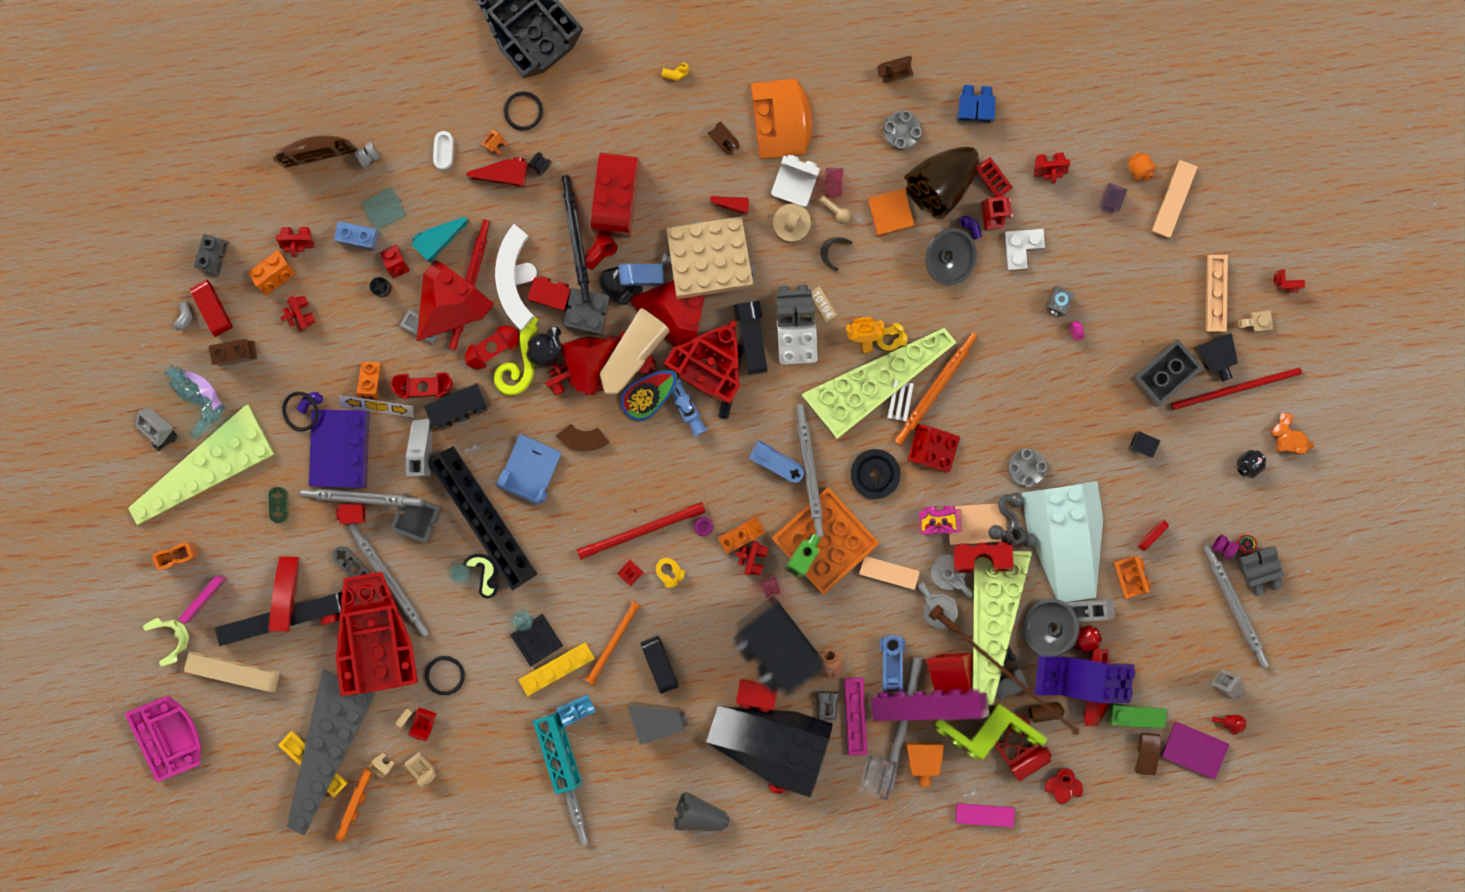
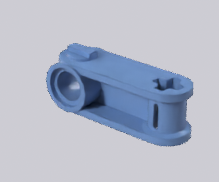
[749,441,804,482]
[880,634,905,692]

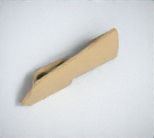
[600,308,670,394]

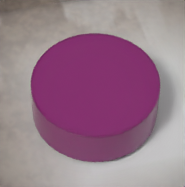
[694,517,713,536]

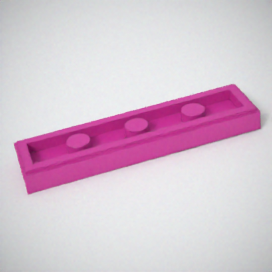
[844,677,868,756]

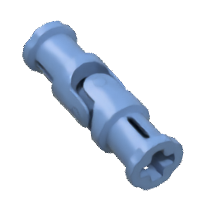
[671,379,708,438]

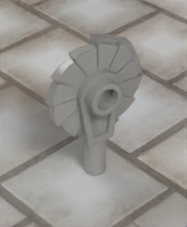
[931,554,974,599]
[918,582,958,629]

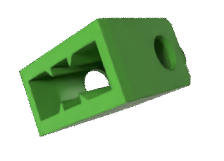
[783,533,821,579]

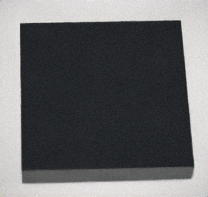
[510,614,563,667]

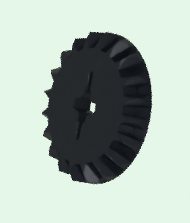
[851,449,901,499]

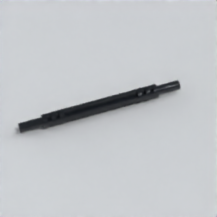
[562,175,590,303]

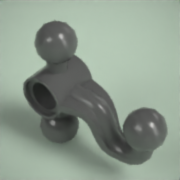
[988,493,1038,548]

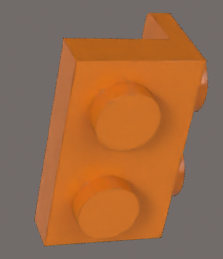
[248,249,296,295]
[1113,555,1151,599]

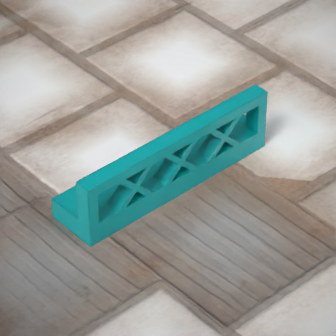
[533,712,583,795]

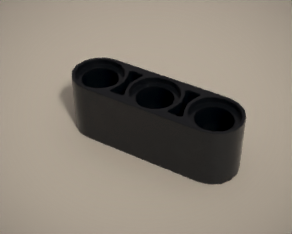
[640,636,679,694]

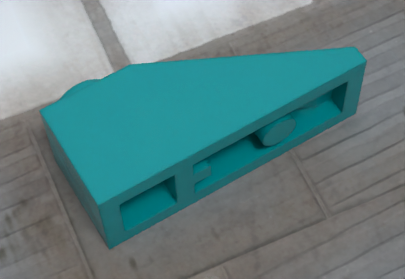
[411,217,470,263]

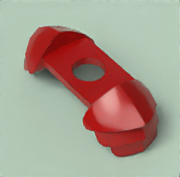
[465,325,519,370]
[390,372,453,399]

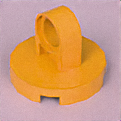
[846,317,885,354]

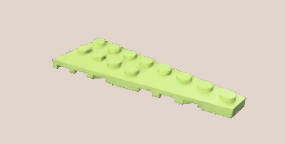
[802,328,956,439]
[128,404,275,525]
[973,551,1031,705]

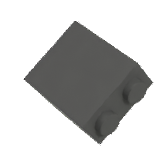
[628,702,688,744]

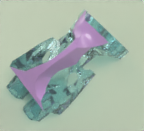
[164,365,226,441]

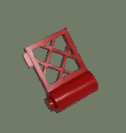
[994,713,1052,782]

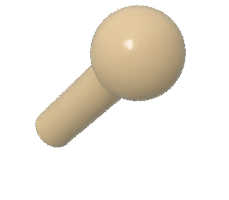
[819,195,851,223]

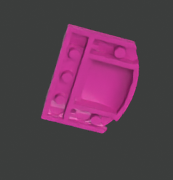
[124,695,201,782]

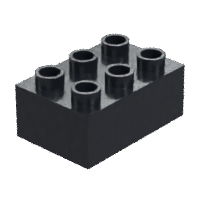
[733,595,826,696]

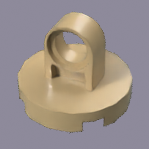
[773,204,811,243]

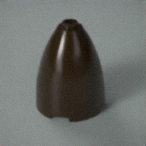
[904,146,979,219]

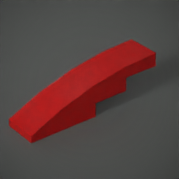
[269,556,299,632]

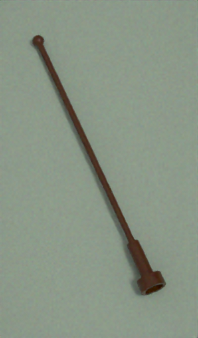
[929,605,1080,735]

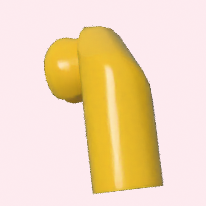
[661,62,689,81]

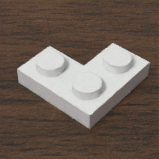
[1004,229,1045,271]

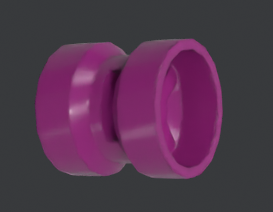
[1212,534,1239,560]

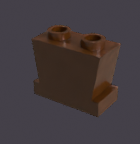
[209,338,258,367]

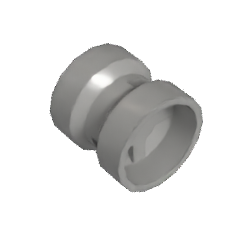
[354,142,381,168]

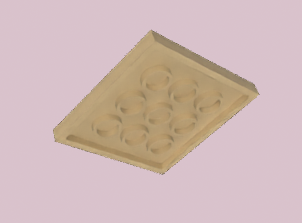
[666,216,754,299]

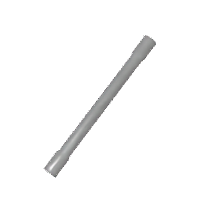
[882,657,925,790]

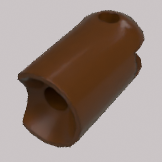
[708,121,740,155]
[1029,702,1065,723]

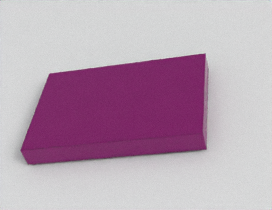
[1161,721,1229,779]

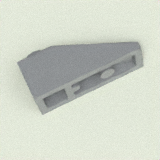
[1066,599,1115,622]
[1211,669,1245,700]

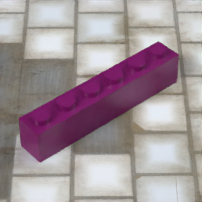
[871,689,989,721]

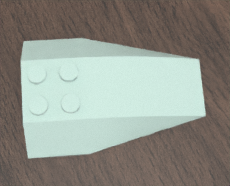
[1021,481,1103,602]

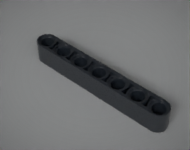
[214,592,342,647]

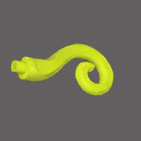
[494,317,539,396]

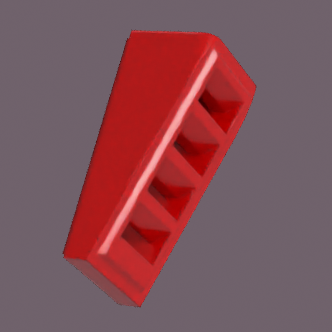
[976,157,1013,197]
[710,196,749,215]

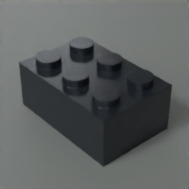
[424,383,491,430]

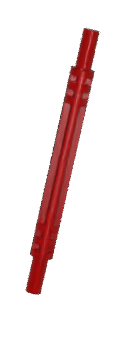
[449,219,491,350]

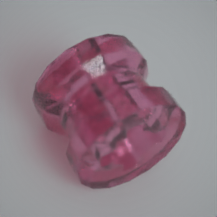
[761,575,781,598]

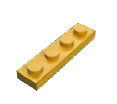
[518,642,595,696]
[278,730,348,798]

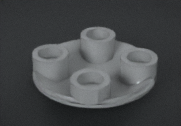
[883,111,922,149]
[1008,448,1047,487]

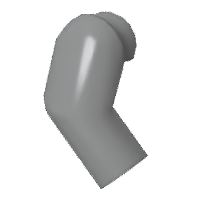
[174,302,193,330]

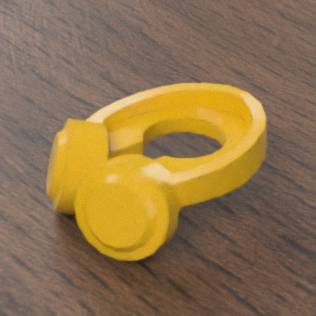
[877,323,908,351]
[656,558,685,588]

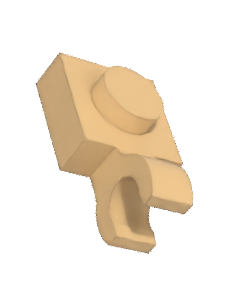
[1237,310,1273,332]

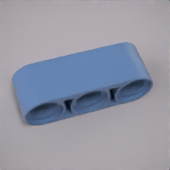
[618,264,665,286]

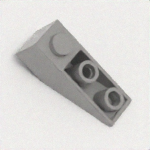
[406,419,432,477]

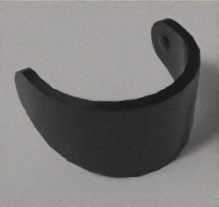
[820,237,853,271]

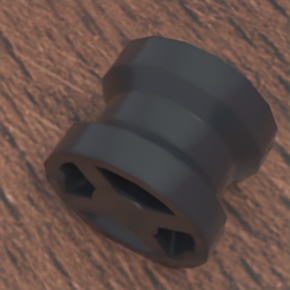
[528,152,552,176]

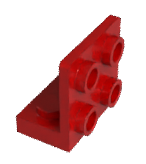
[907,424,960,473]

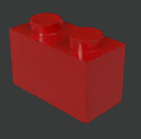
[527,275,571,312]
[736,679,777,712]

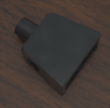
[1193,333,1238,382]

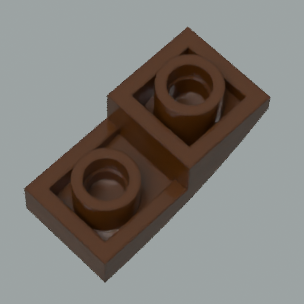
[1135,733,1161,775]

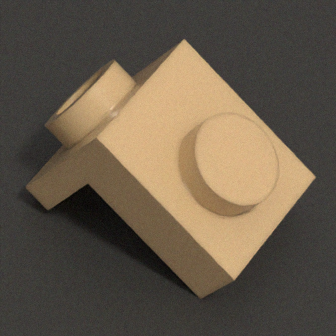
[405,752,436,787]

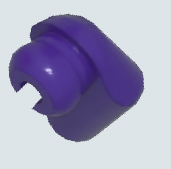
[959,216,982,240]
[296,392,323,414]

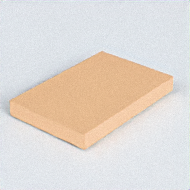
[949,503,1007,545]

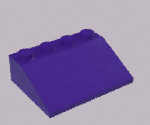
[309,409,370,488]

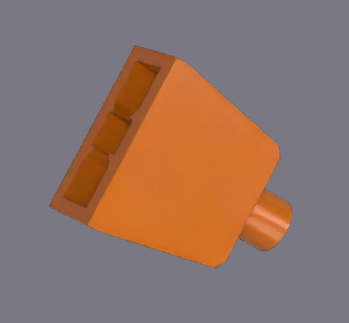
[906,742,944,787]

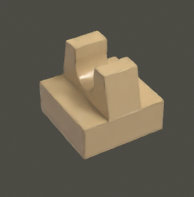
[368,753,394,780]

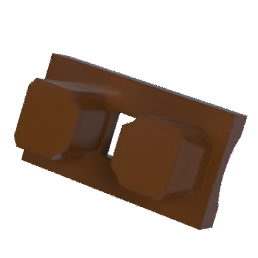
[878,56,914,83]

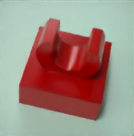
[617,559,644,587]

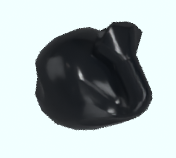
[599,266,643,305]
[526,327,562,368]

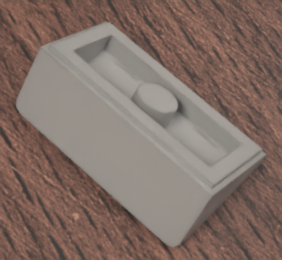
[135,408,173,447]

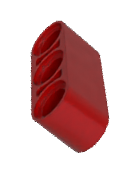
[190,279,233,337]

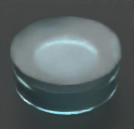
[450,563,470,582]
[512,611,533,631]

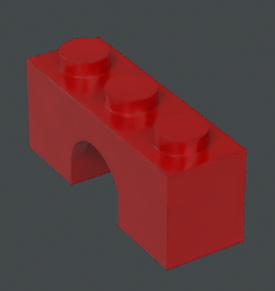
[953,542,1014,573]

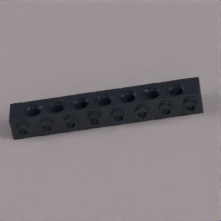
[428,446,538,591]

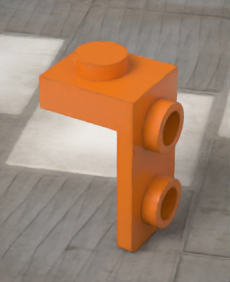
[718,516,765,554]

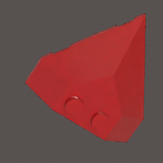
[417,259,494,342]
[629,280,706,347]
[663,319,740,404]

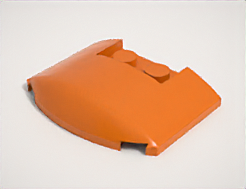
[751,78,813,160]

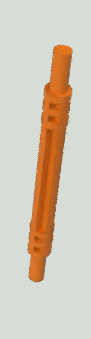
[895,332,978,445]

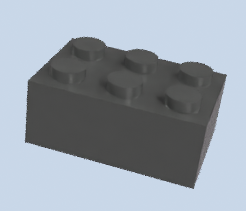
[1130,339,1203,407]

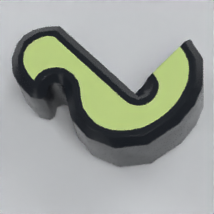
[463,553,499,599]

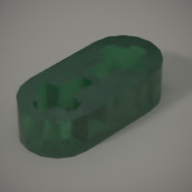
[269,487,289,523]

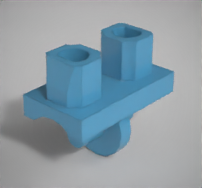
[556,694,596,726]

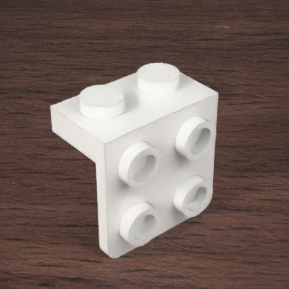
[771,155,820,207]
[777,317,818,365]

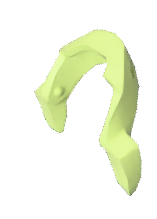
[143,618,189,667]

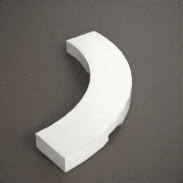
[495,224,535,331]

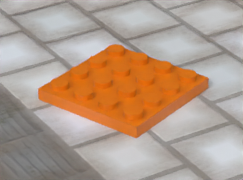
[772,487,880,595]

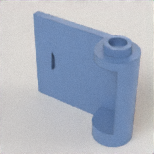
[496,434,562,505]

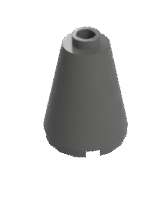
[674,792,729,831]

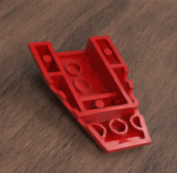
[335,572,418,696]

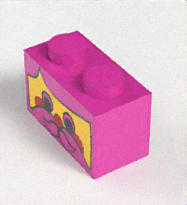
[919,505,962,535]

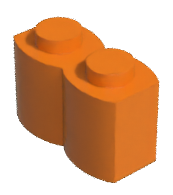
[152,542,199,570]

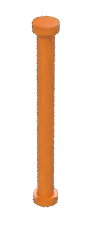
[585,600,642,685]

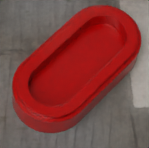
[1137,519,1169,551]

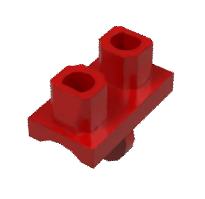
[1033,152,1070,184]
[276,227,315,258]
[280,295,315,333]
[545,362,575,396]
[735,540,768,576]

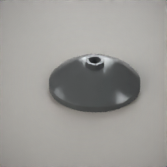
[925,228,977,286]
[1023,599,1080,656]

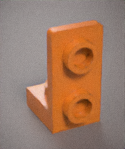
[356,362,381,401]

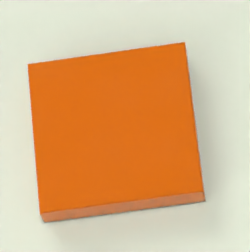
[868,189,915,236]

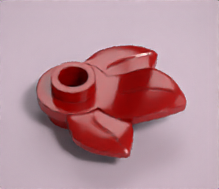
[1045,768,1083,805]

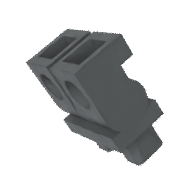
[194,234,229,276]
[777,284,815,327]
[1236,546,1284,596]
[995,666,1029,701]

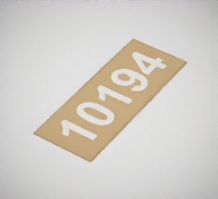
[811,286,837,322]

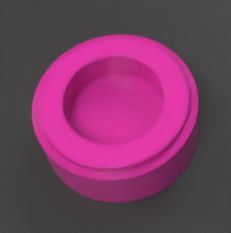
[1070,321,1084,341]

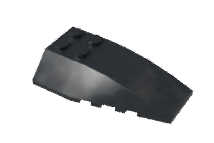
[477,0,583,78]
[706,706,833,798]

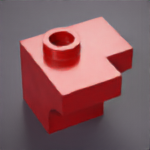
[981,196,1013,230]

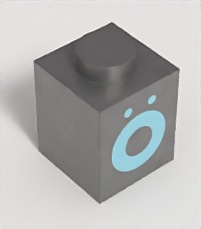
[1045,286,1075,317]

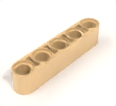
[184,652,280,692]

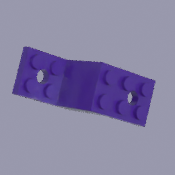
[1034,655,1135,703]

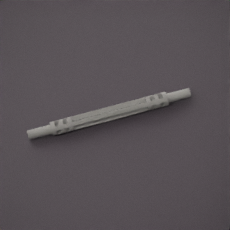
[796,405,824,538]
[300,489,423,507]
[347,523,429,638]
[1203,544,1269,668]
[542,714,589,845]

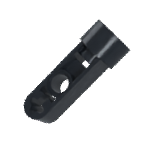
[733,301,768,375]

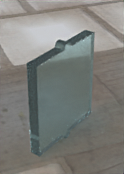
[362,187,406,230]

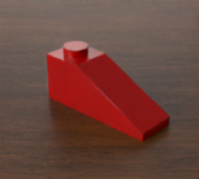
[466,157,528,187]

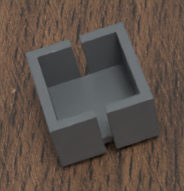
[563,288,611,336]
[390,493,443,543]

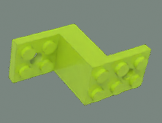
[934,704,1047,760]

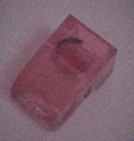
[825,168,843,197]

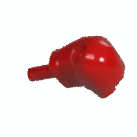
[1212,715,1247,735]

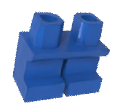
[956,85,995,123]

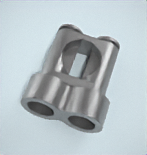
[816,691,840,720]

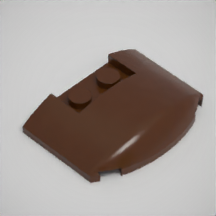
[273,135,358,168]

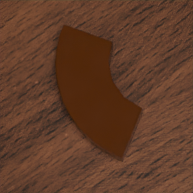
[556,424,610,451]

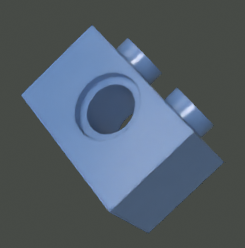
[334,221,380,251]

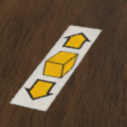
[339,395,414,418]

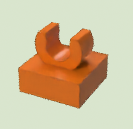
[481,129,507,154]

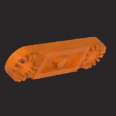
[335,769,372,843]

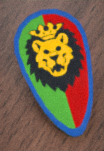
[621,370,677,421]

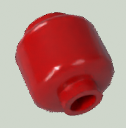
[1074,625,1102,653]

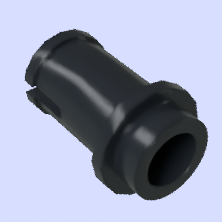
[151,430,178,452]

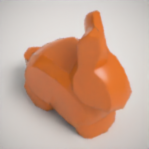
[1271,413,1314,454]

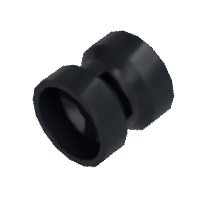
[370,277,392,298]

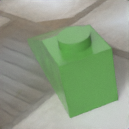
[1107,703,1167,728]

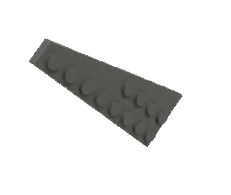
[287,670,375,835]

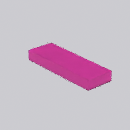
[179,575,227,624]
[955,803,1015,827]

